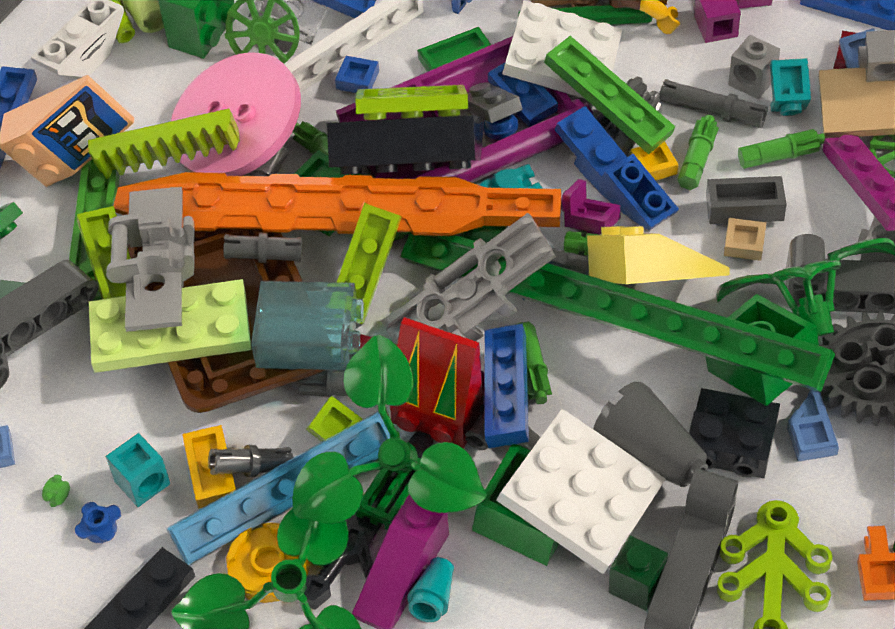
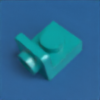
[770,58,811,116]

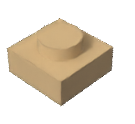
[724,218,767,261]

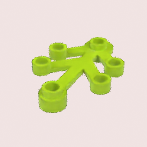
[717,500,832,629]

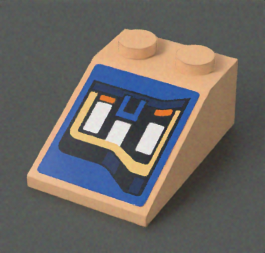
[0,75,134,187]

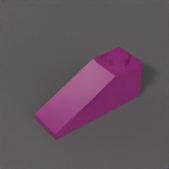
[352,494,449,629]

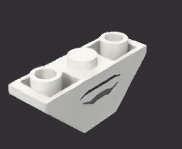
[31,0,124,77]

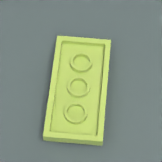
[89,279,251,373]

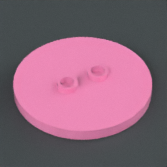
[171,53,301,176]

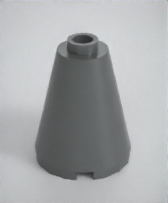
[593,381,708,487]

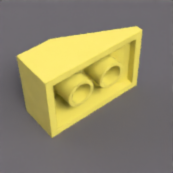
[587,226,730,284]

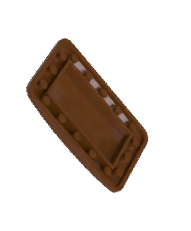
[127,228,334,413]

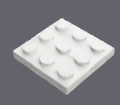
[502,0,622,98]
[496,409,666,574]

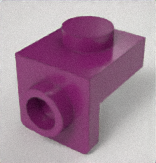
[561,179,621,235]

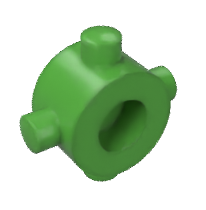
[42,474,70,507]

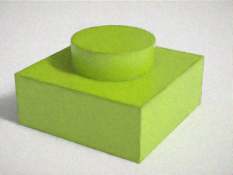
[306,395,363,442]

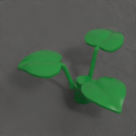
[716,238,895,337]
[292,335,487,524]
[172,508,361,629]

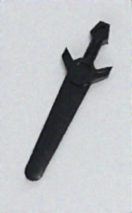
[304,431,434,610]

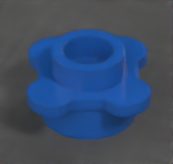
[75,502,121,543]

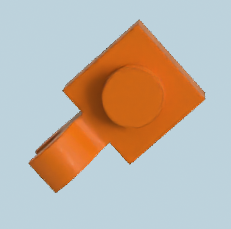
[857,526,895,601]

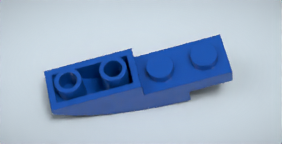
[555,106,679,231]

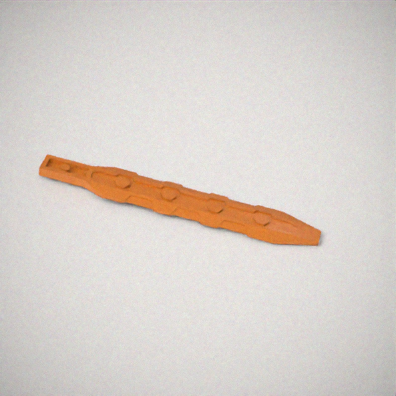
[113,172,561,236]

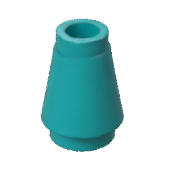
[407,557,454,622]

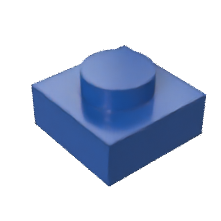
[335,56,379,93]

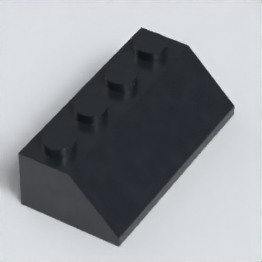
[327,115,484,175]

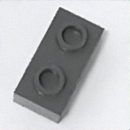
[706,176,787,224]

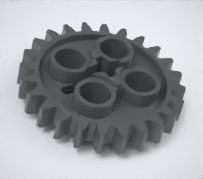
[819,311,895,426]

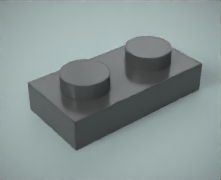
[463,82,523,123]

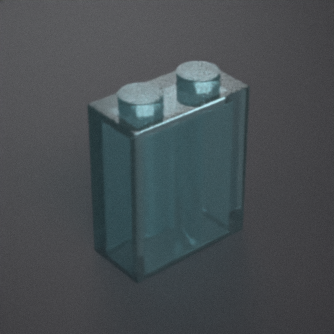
[251,281,364,370]

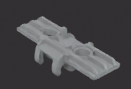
[106,187,195,332]
[382,213,556,344]

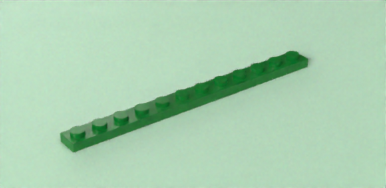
[400,232,835,392]

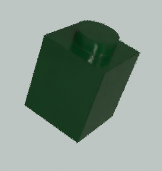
[609,535,668,611]

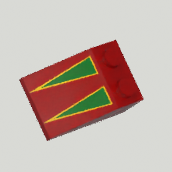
[389,317,483,449]

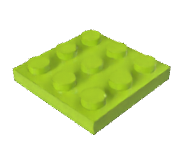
[355,85,468,120]

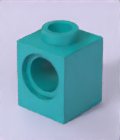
[105,433,171,507]

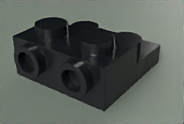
[689,388,780,479]

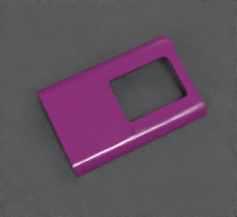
[336,36,594,183]

